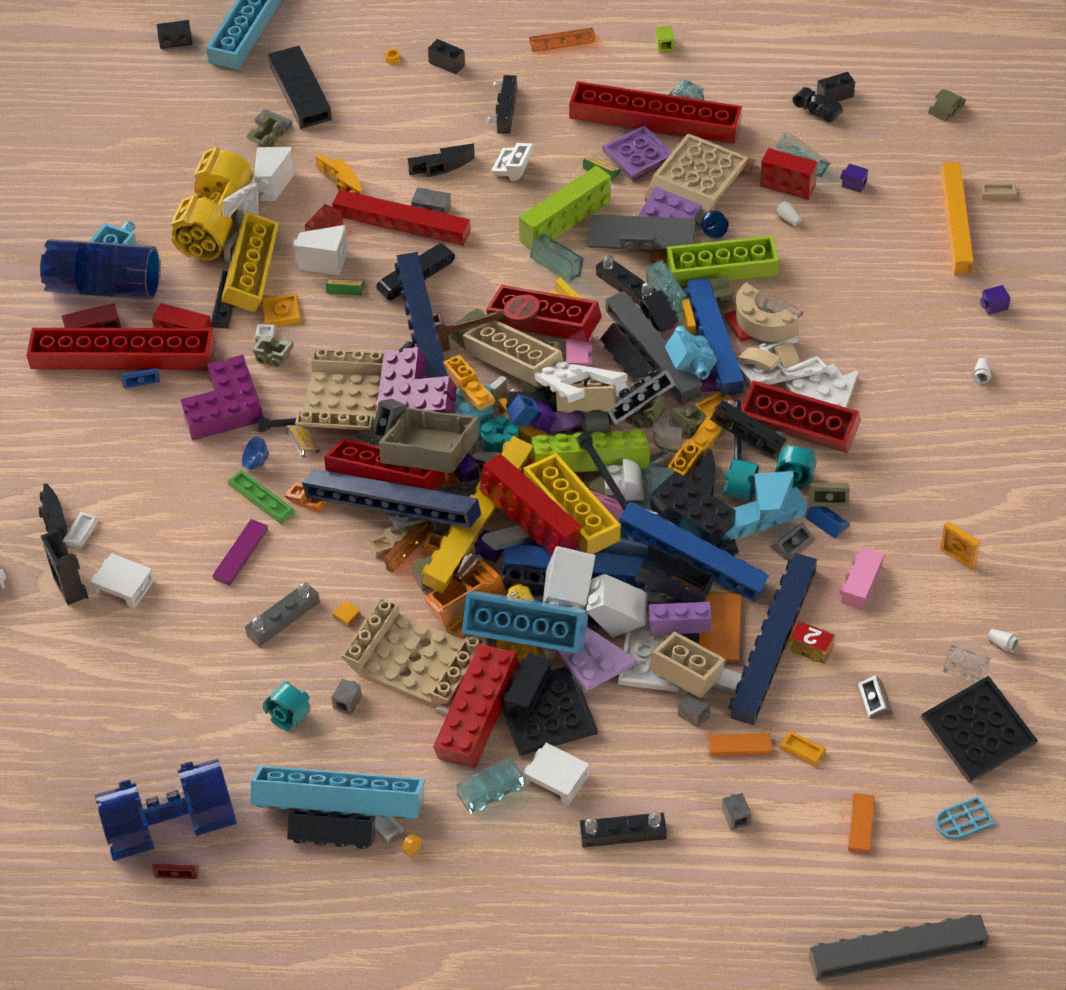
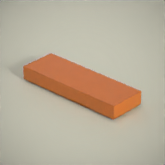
[708,733,772,756]
[848,793,875,854]

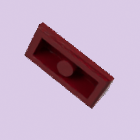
[152,864,199,879]

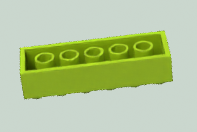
[519,165,611,253]
[667,235,779,287]
[531,429,650,472]

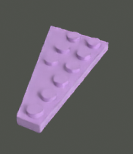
[534,595,637,692]

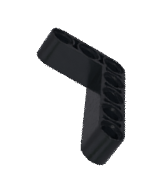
[503,566,599,632]

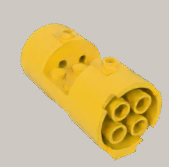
[171,147,254,261]

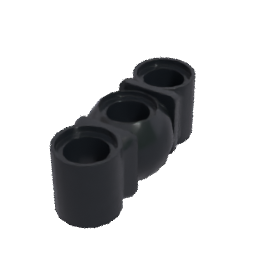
[792,87,843,122]

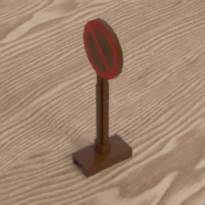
[432,295,540,352]

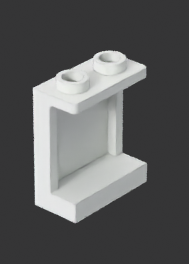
[91,553,154,609]
[523,743,589,806]

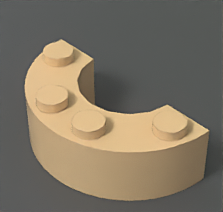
[736,282,799,342]

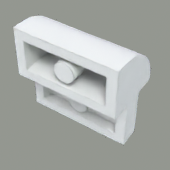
[491,143,534,182]
[604,459,644,501]

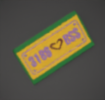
[583,156,621,181]
[326,279,364,295]

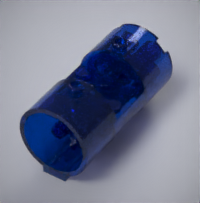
[40,239,161,300]
[94,758,237,861]

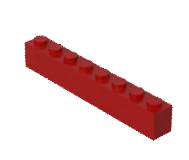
[332,190,471,246]

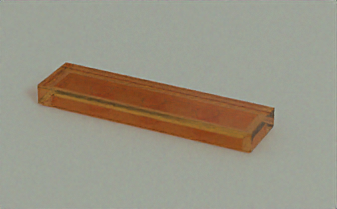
[529,27,596,52]
[384,520,432,573]

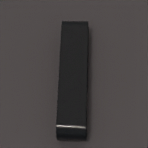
[376,243,455,300]

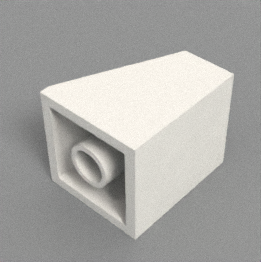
[254,147,295,201]
[293,225,348,276]
[543,546,595,610]
[586,574,648,638]

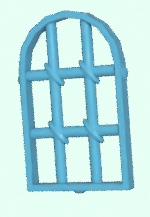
[935,796,995,839]

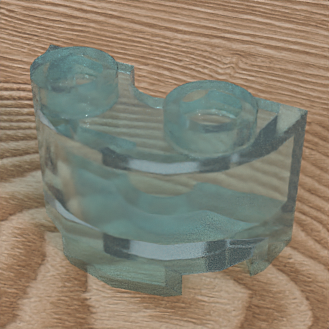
[668,79,705,100]

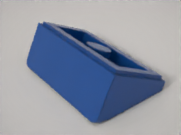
[121,368,160,388]
[806,506,850,538]

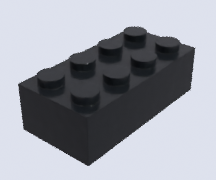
[650,471,736,545]

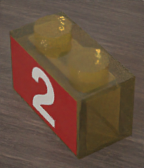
[788,620,836,664]

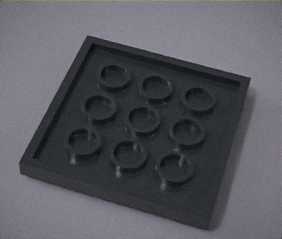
[502,666,598,756]
[921,676,1038,783]

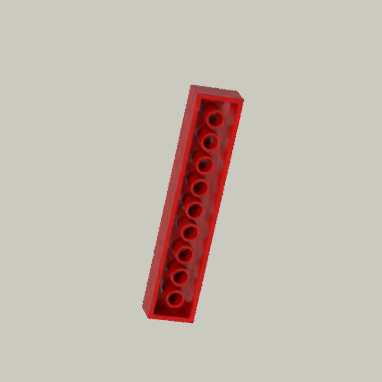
[569,81,742,144]
[26,328,215,370]

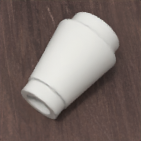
[776,201,802,227]
[973,358,991,384]
[987,628,1019,653]

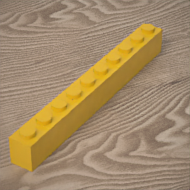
[421,436,533,594]

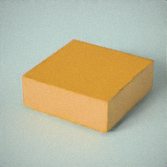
[332,601,361,627]

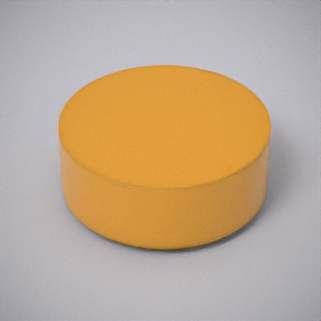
[384,49,401,64]
[402,834,422,856]

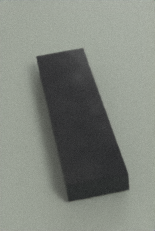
[211,271,234,328]

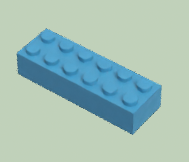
[462,591,589,653]

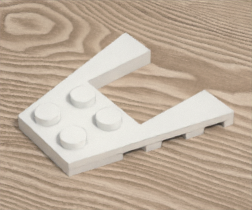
[223,182,259,262]
[737,335,827,385]
[535,362,628,403]

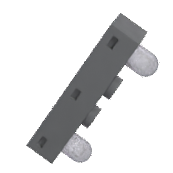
[245,582,320,647]

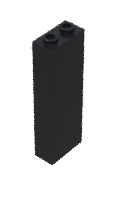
[268,45,332,129]

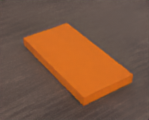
[699,593,741,664]

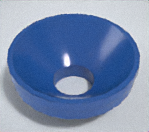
[242,436,269,470]

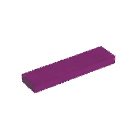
[212,519,268,586]

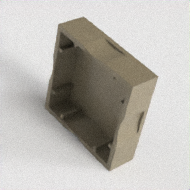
[379,407,479,473]

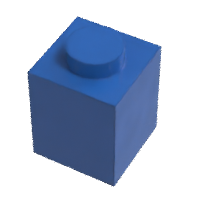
[506,394,539,427]

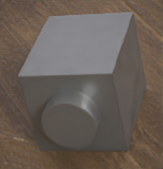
[331,679,362,715]
[678,692,711,728]
[722,793,751,830]

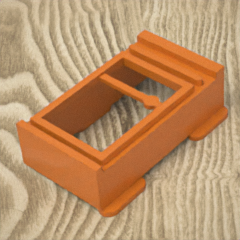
[423,560,507,630]

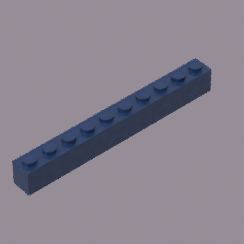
[394,252,448,394]
[302,469,481,528]
[728,553,817,725]

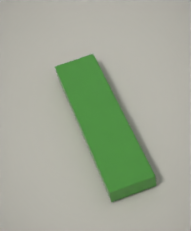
[228,470,295,524]

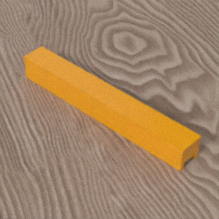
[941,162,974,275]

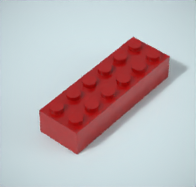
[486,284,602,342]
[741,380,861,453]
[324,439,445,491]
[479,453,582,556]
[433,644,520,768]

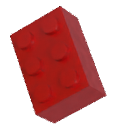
[760,148,818,200]

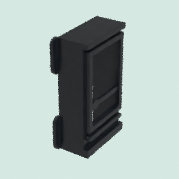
[40,528,89,605]
[634,544,716,603]

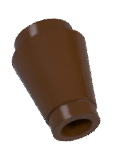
[453,553,481,583]

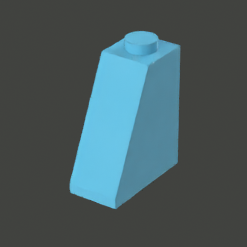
[754,471,794,522]

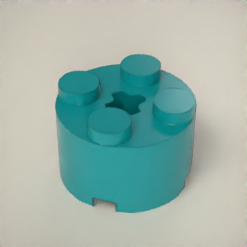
[481,415,519,453]
[775,445,817,490]
[723,459,759,501]
[263,681,310,731]

